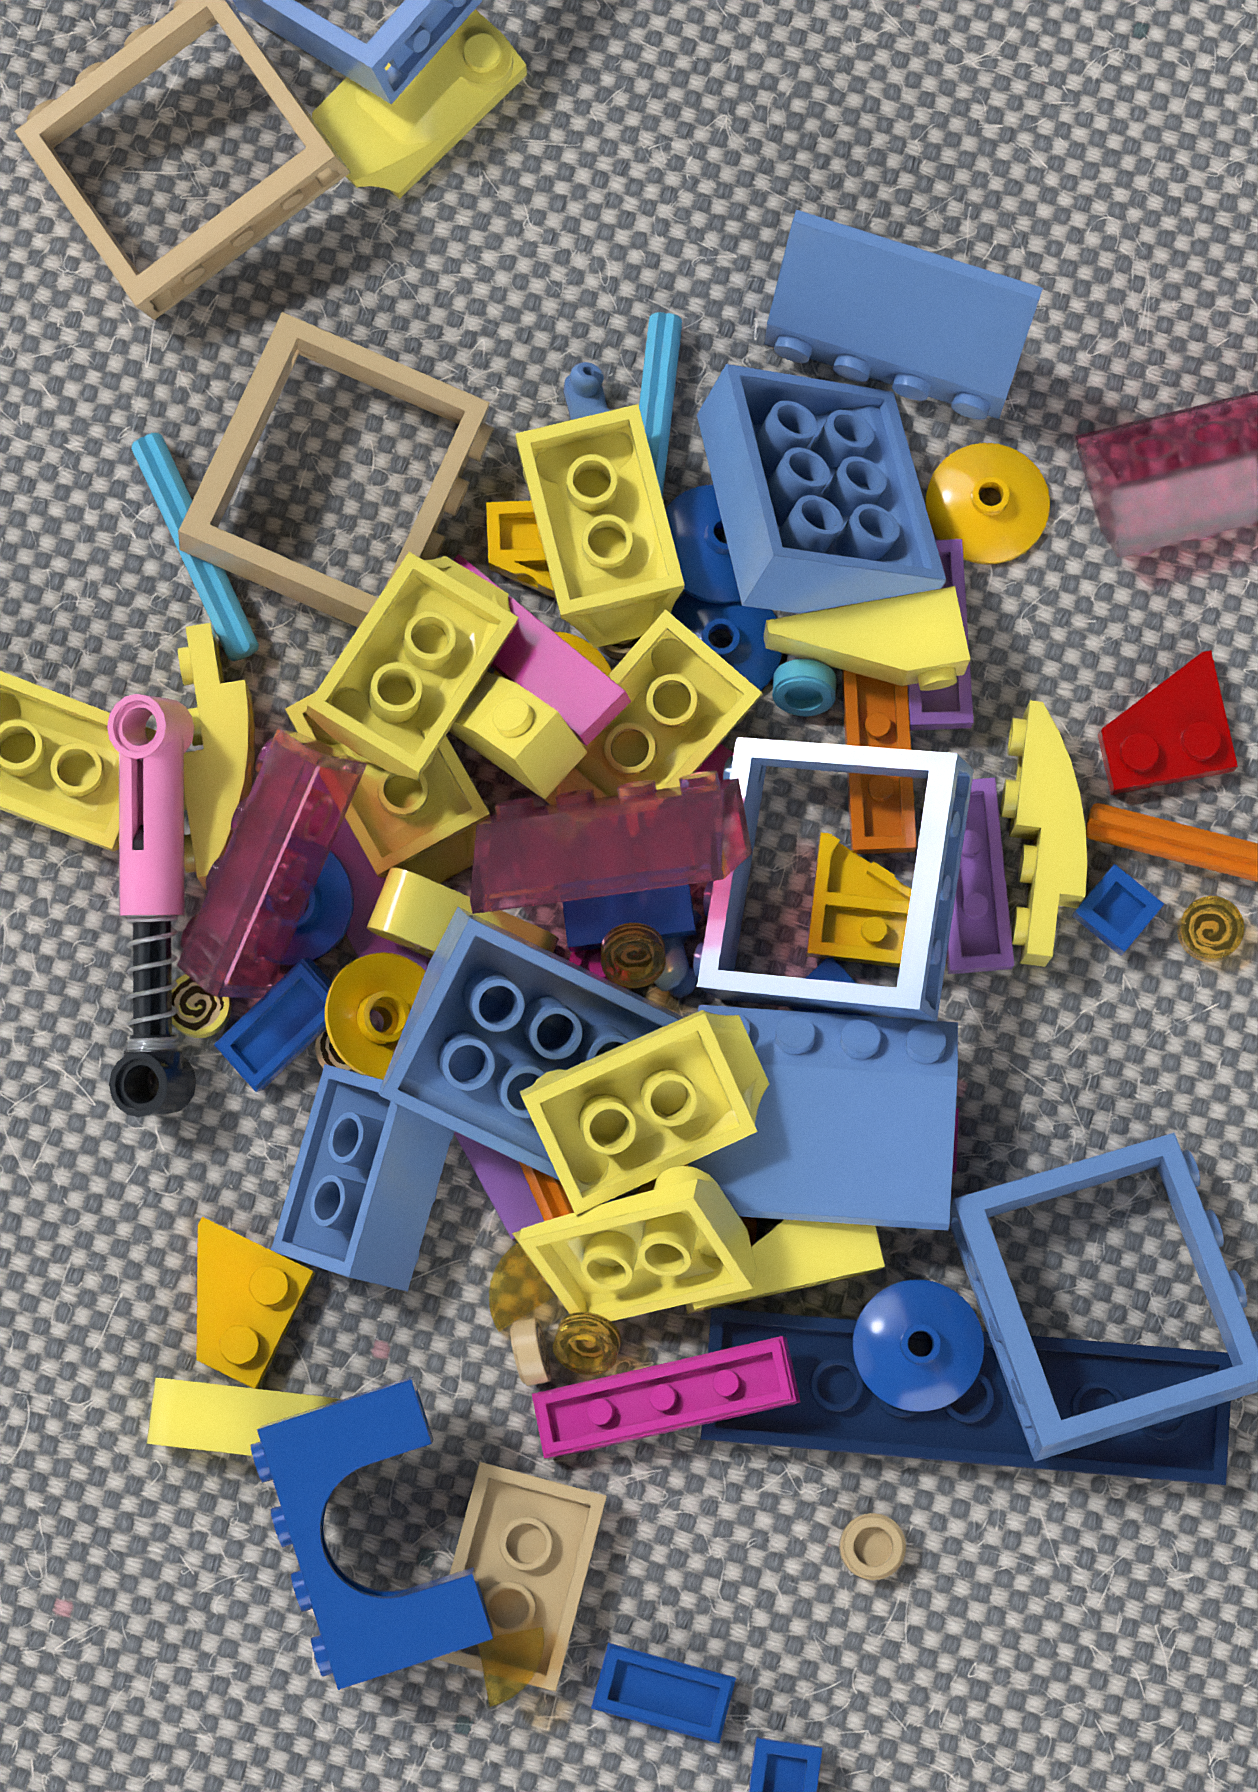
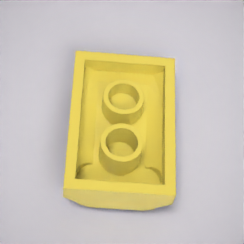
[312,9,527,199]
[515,404,685,648]
[306,552,519,780]
[545,609,763,847]
[0,671,156,852]
[285,692,490,884]
[519,1010,770,1215]
[512,1166,757,1327]

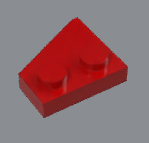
[1098,650,1238,795]

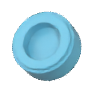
[772,659,837,716]

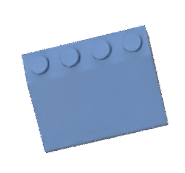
[765,210,1043,420]
[697,364,946,614]
[378,907,685,1203]
[688,1005,958,1231]

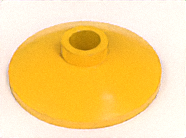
[925,443,1050,565]
[325,952,426,1080]

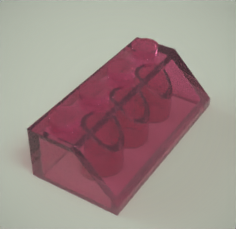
[1075,391,1258,558]
[177,728,367,998]
[470,771,752,914]

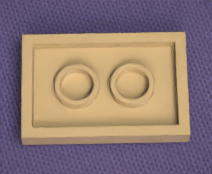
[434,1462,607,1692]

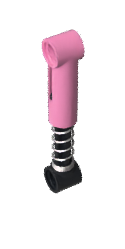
[107,694,196,1117]

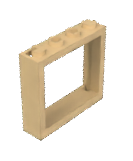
[15,0,351,320]
[178,312,494,628]

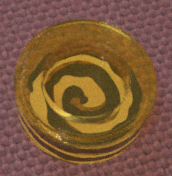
[1177,896,1245,962]
[601,923,666,988]
[553,1312,621,1375]

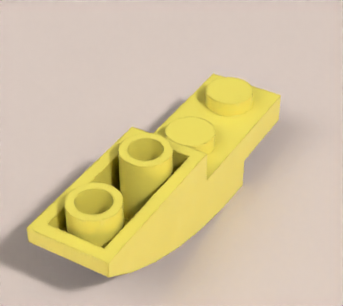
[178,623,255,889]
[1000,700,1087,967]

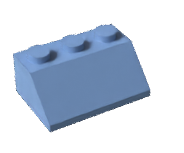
[271,1064,455,1292]

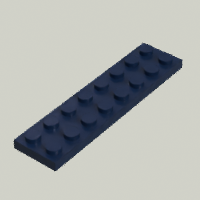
[700,1308,1233,1486]

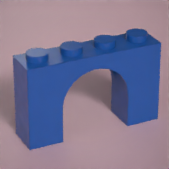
[251,1376,494,1690]

